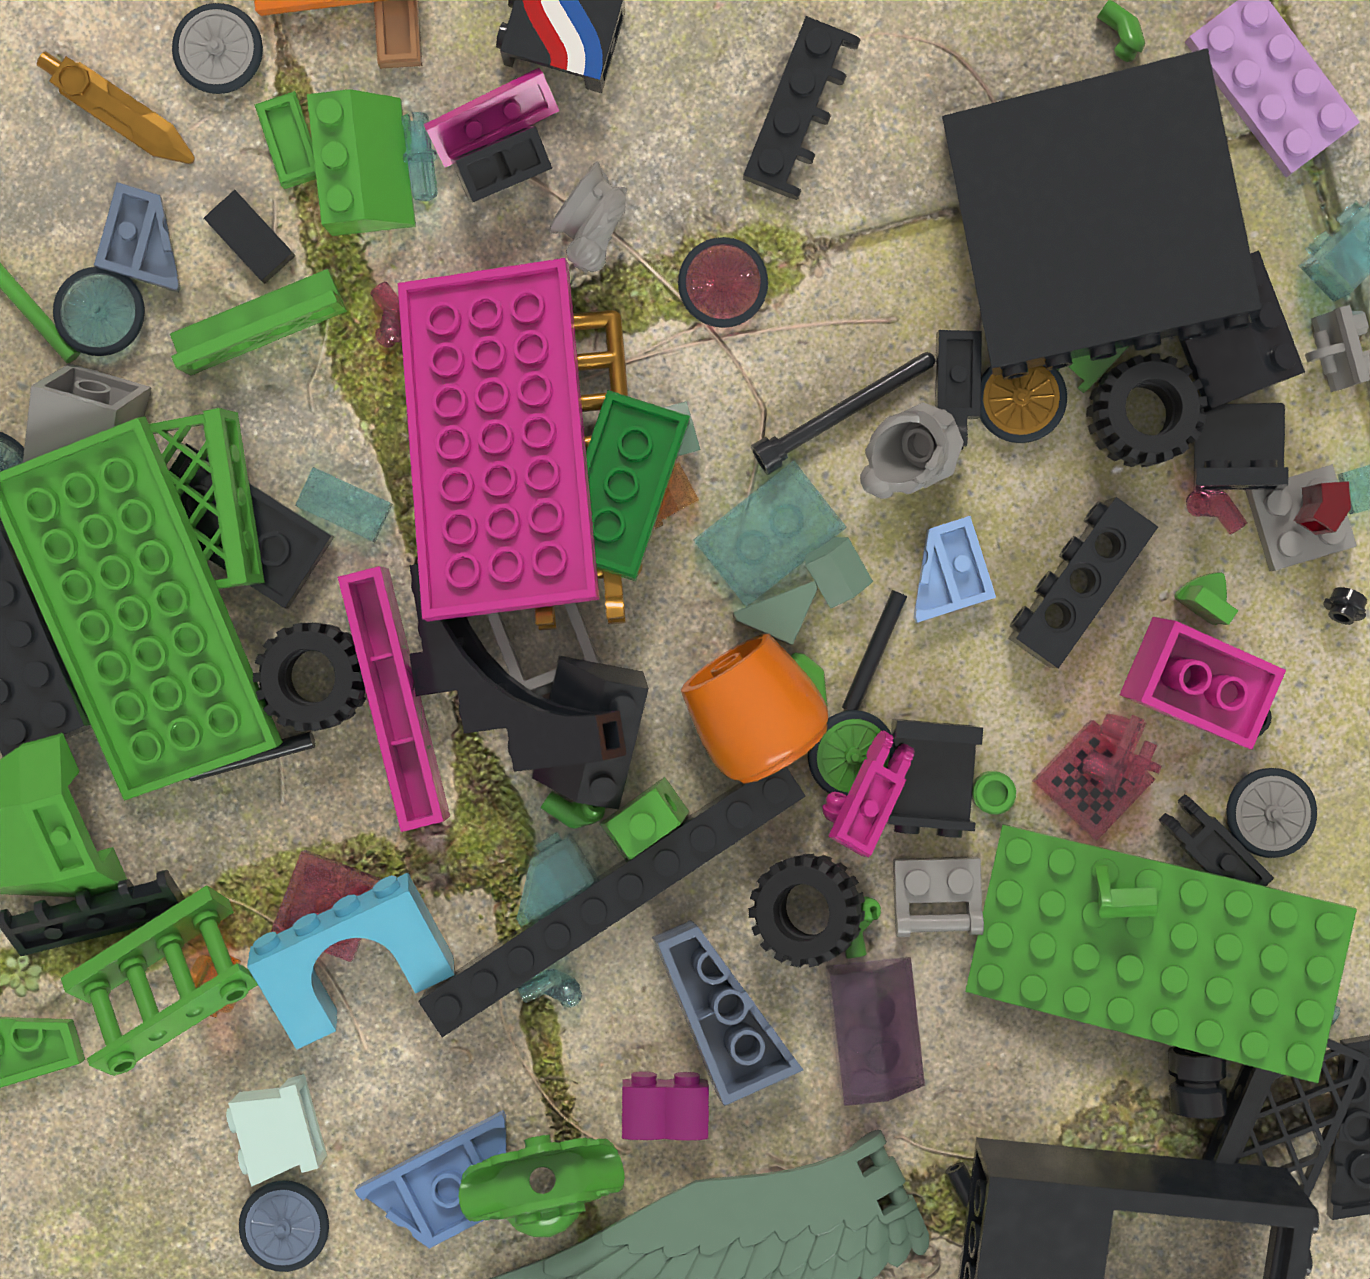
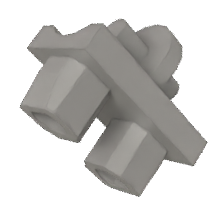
[1305,305,1370,392]

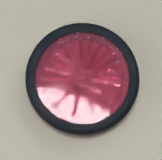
[678,237,768,328]

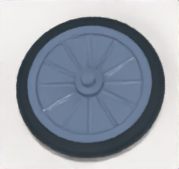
[239,1180,329,1272]

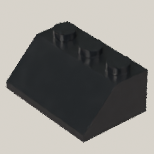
[1178,250,1305,411]
[531,656,649,810]

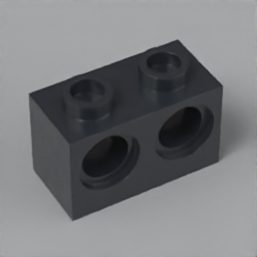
[450,126,553,203]

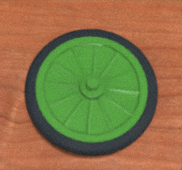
[808,710,896,796]

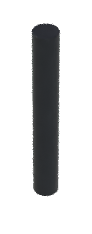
[842,590,908,711]
[189,731,316,782]

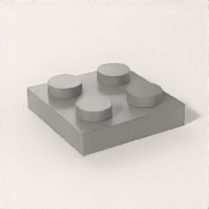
[1245,464,1357,571]

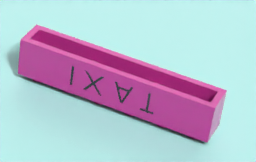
[338,566,450,832]

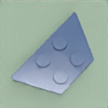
[354,1110,507,1249]

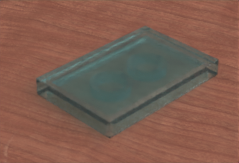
[693,461,847,607]

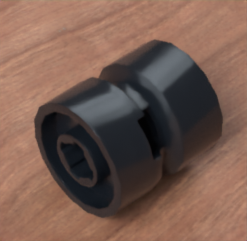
[1168,1046,1227,1119]

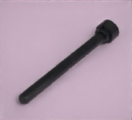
[750,352,935,475]

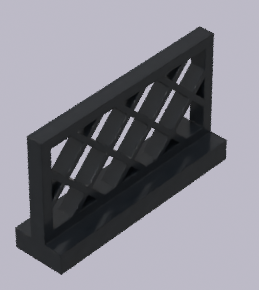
[1201,1038,1370,1198]

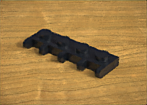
[743,16,861,200]
[0,869,185,956]

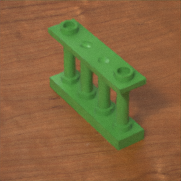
[61,885,258,1076]

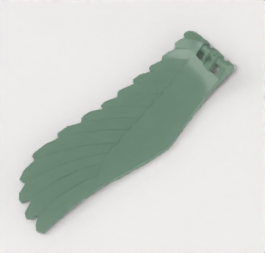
[490,1129,930,1279]

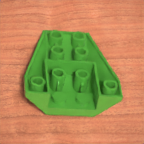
[0,733,127,898]

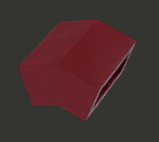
[1293,481,1351,535]

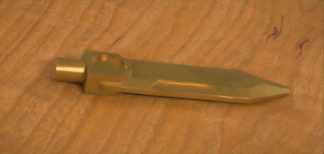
[37,51,195,164]

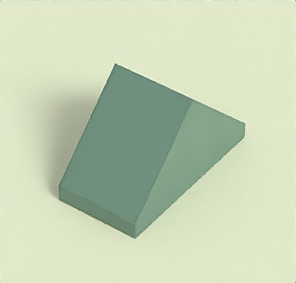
[733,581,818,645]

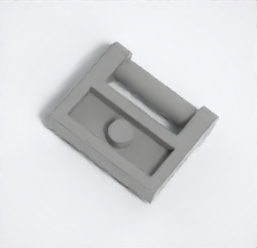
[893,856,984,937]

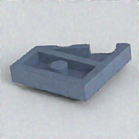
[94,182,180,292]

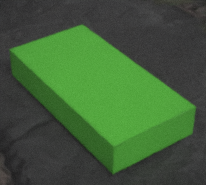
[254,91,316,190]

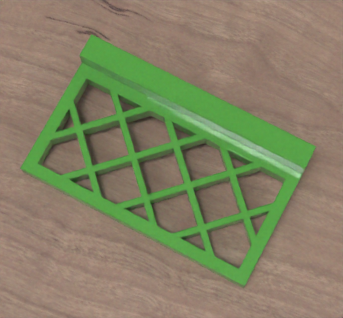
[149,408,265,589]

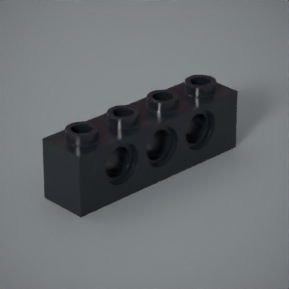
[1008,497,1158,669]

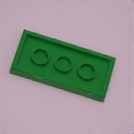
[586,390,690,582]

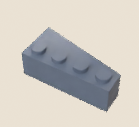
[652,920,803,1106]

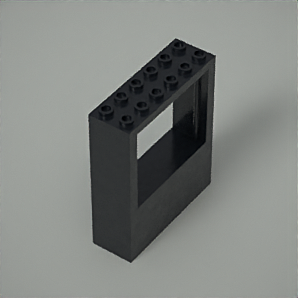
[958,1137,1319,1279]

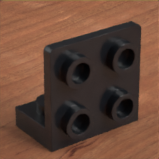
[1194,403,1289,490]

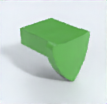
[1174,572,1239,625]
[1095,865,1158,919]

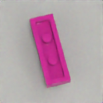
[423,68,560,168]

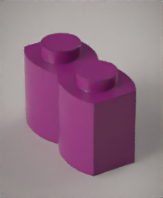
[622,1071,709,1141]

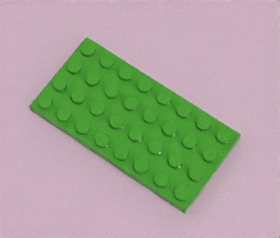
[0,416,283,801]
[965,824,1357,1083]

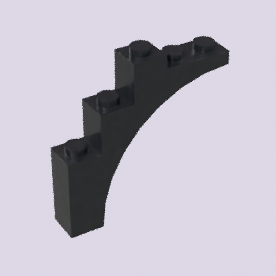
[409,564,627,772]

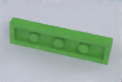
[170,269,347,376]

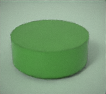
[972,771,1016,815]

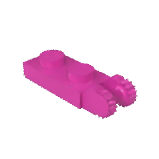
[828,730,915,857]

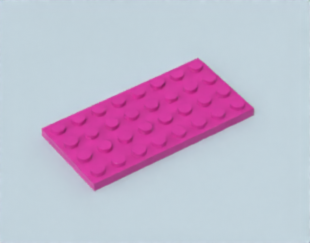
[398,258,600,621]

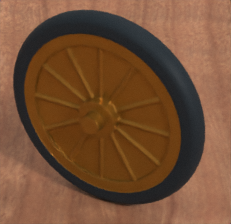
[979,365,1067,443]

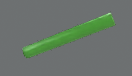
[0,263,80,364]

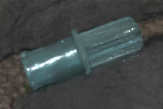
[401,112,438,202]

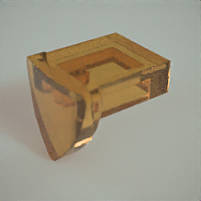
[654,462,699,529]

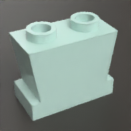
[226,1074,327,1187]

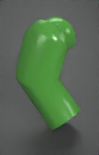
[1097,0,1145,62]
[541,790,606,829]

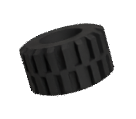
[1086,353,1207,467]
[253,623,366,732]
[749,854,865,967]

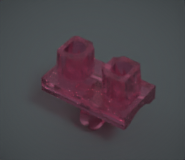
[1082,713,1162,794]

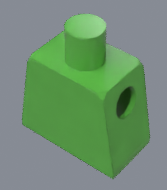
[599,777,689,860]

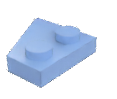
[913,516,996,623]

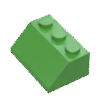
[306,89,416,236]

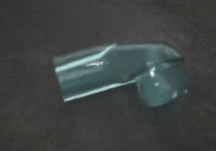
[518,969,582,1008]

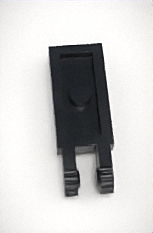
[1158,794,1274,886]

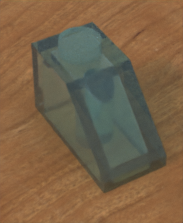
[516,832,597,926]

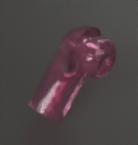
[370,281,402,348]
[1186,489,1248,535]

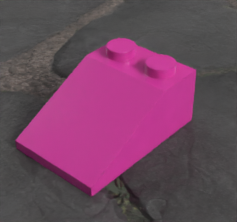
[1119,617,1286,750]

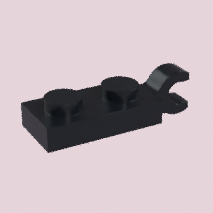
[935,330,982,450]

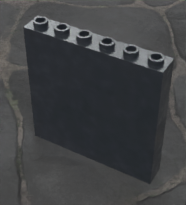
[942,48,1262,380]

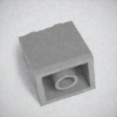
[23,363,151,463]

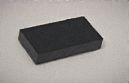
[203,189,296,284]

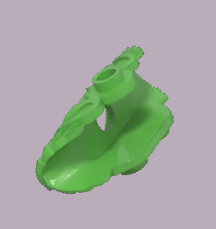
[459,1135,625,1237]

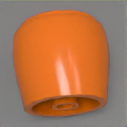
[681,634,828,783]

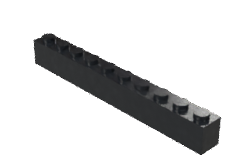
[418,767,806,1038]

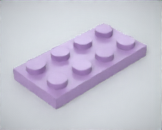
[1185,0,1360,177]

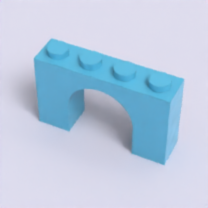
[247,873,455,1050]

